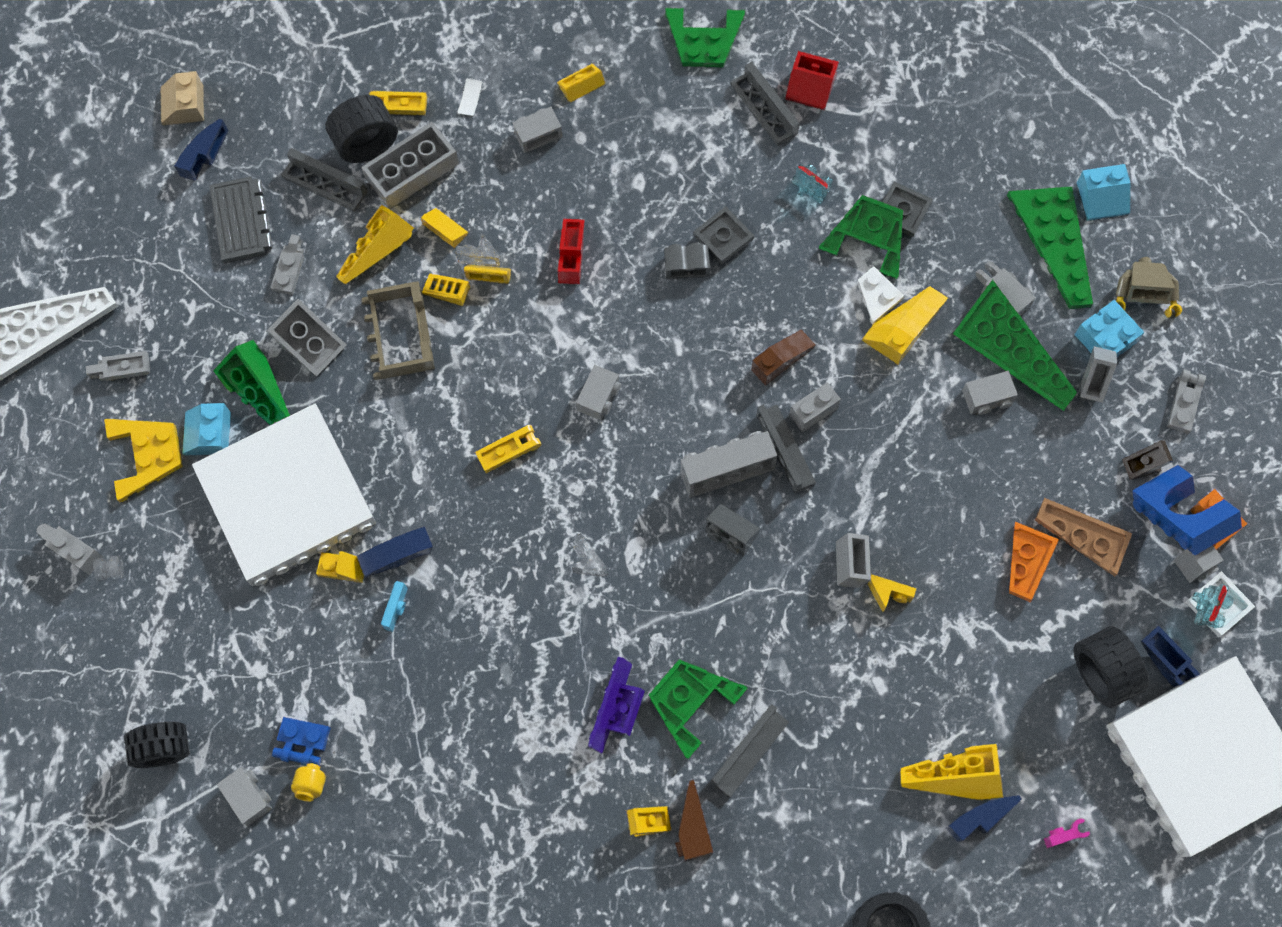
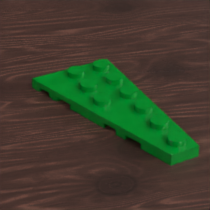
[1007,186,1093,309]
[953,279,1077,411]

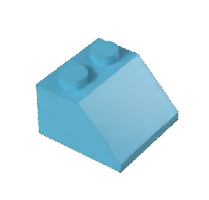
[1077,164,1131,221]
[182,403,231,455]

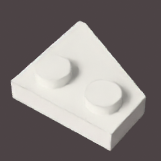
[857,266,904,325]

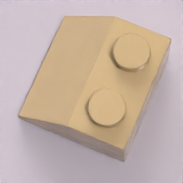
[161,71,204,125]

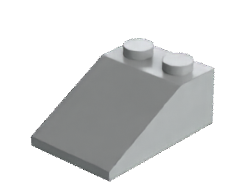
[266,299,347,377]

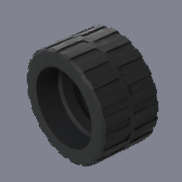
[325,95,398,163]
[1073,626,1149,708]
[852,892,931,927]

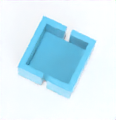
[1074,300,1144,357]

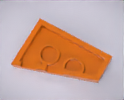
[1009,522,1059,602]

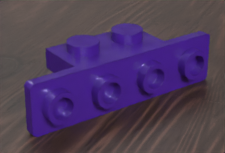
[588,657,645,753]

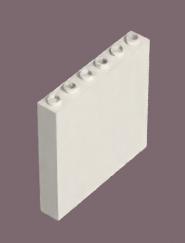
[192,403,376,586]
[1106,656,1282,857]

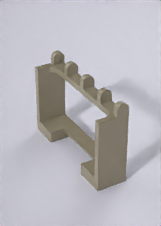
[361,281,435,380]

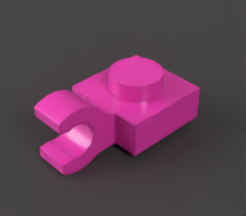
[1044,819,1090,848]

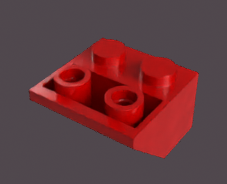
[785,51,839,110]

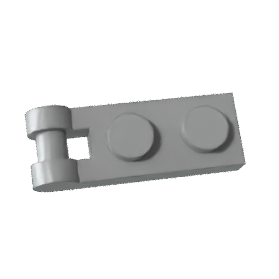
[1167,369,1206,434]

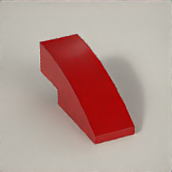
[558,219,585,284]

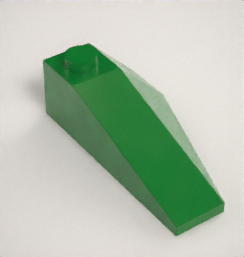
[213,340,290,425]

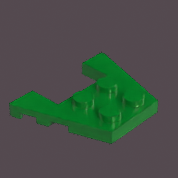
[665,8,745,68]
[818,195,903,280]
[648,659,748,760]

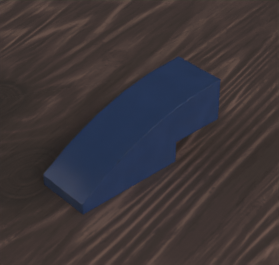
[174,119,228,181]
[357,526,433,578]
[1140,625,1200,688]
[946,795,1022,843]

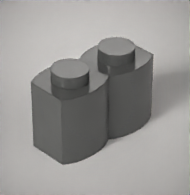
[664,242,710,279]

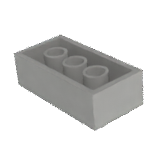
[361,122,459,209]
[681,431,777,498]

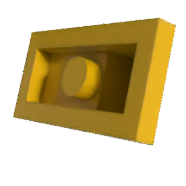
[316,551,364,583]
[867,574,916,612]
[627,806,671,837]

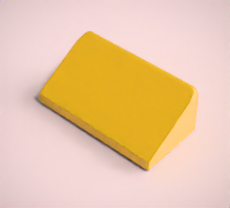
[557,64,605,102]
[421,208,468,248]
[464,264,511,284]

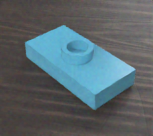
[381,581,408,632]

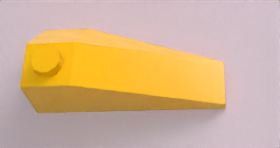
[336,205,414,284]
[862,286,948,365]
[901,744,1003,800]

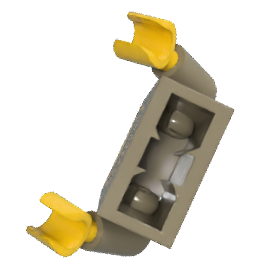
[1115,257,1182,318]

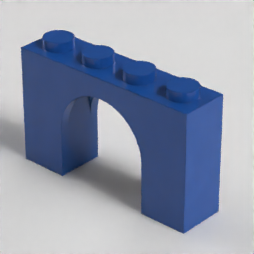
[1132,465,1242,555]

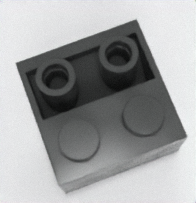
[705,504,760,556]

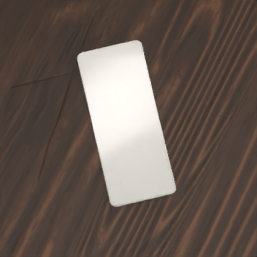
[458,78,482,116]

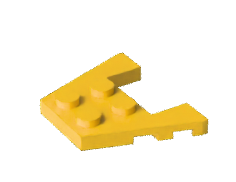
[104,419,183,502]

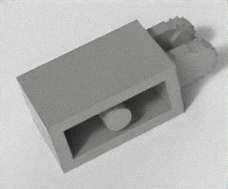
[975,261,1035,316]
[36,523,103,575]

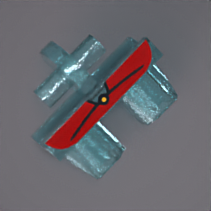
[791,164,833,203]
[1192,584,1234,628]

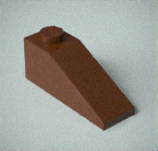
[751,329,816,386]
[675,780,713,862]

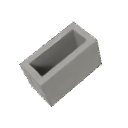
[512,107,563,153]
[1080,346,1117,403]
[576,365,621,420]
[962,371,1018,415]
[789,382,841,433]
[836,533,871,588]
[1174,545,1224,583]
[216,767,273,826]

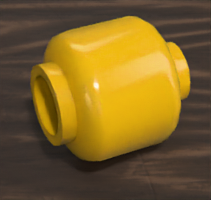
[291,763,326,802]

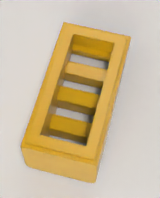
[422,273,470,306]

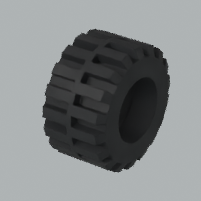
[124,722,190,768]

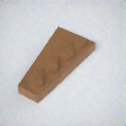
[1035,498,1132,577]

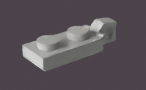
[271,234,304,295]
[86,351,150,381]

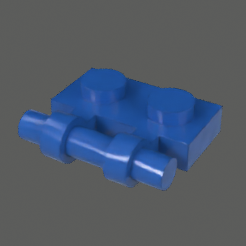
[272,717,331,766]

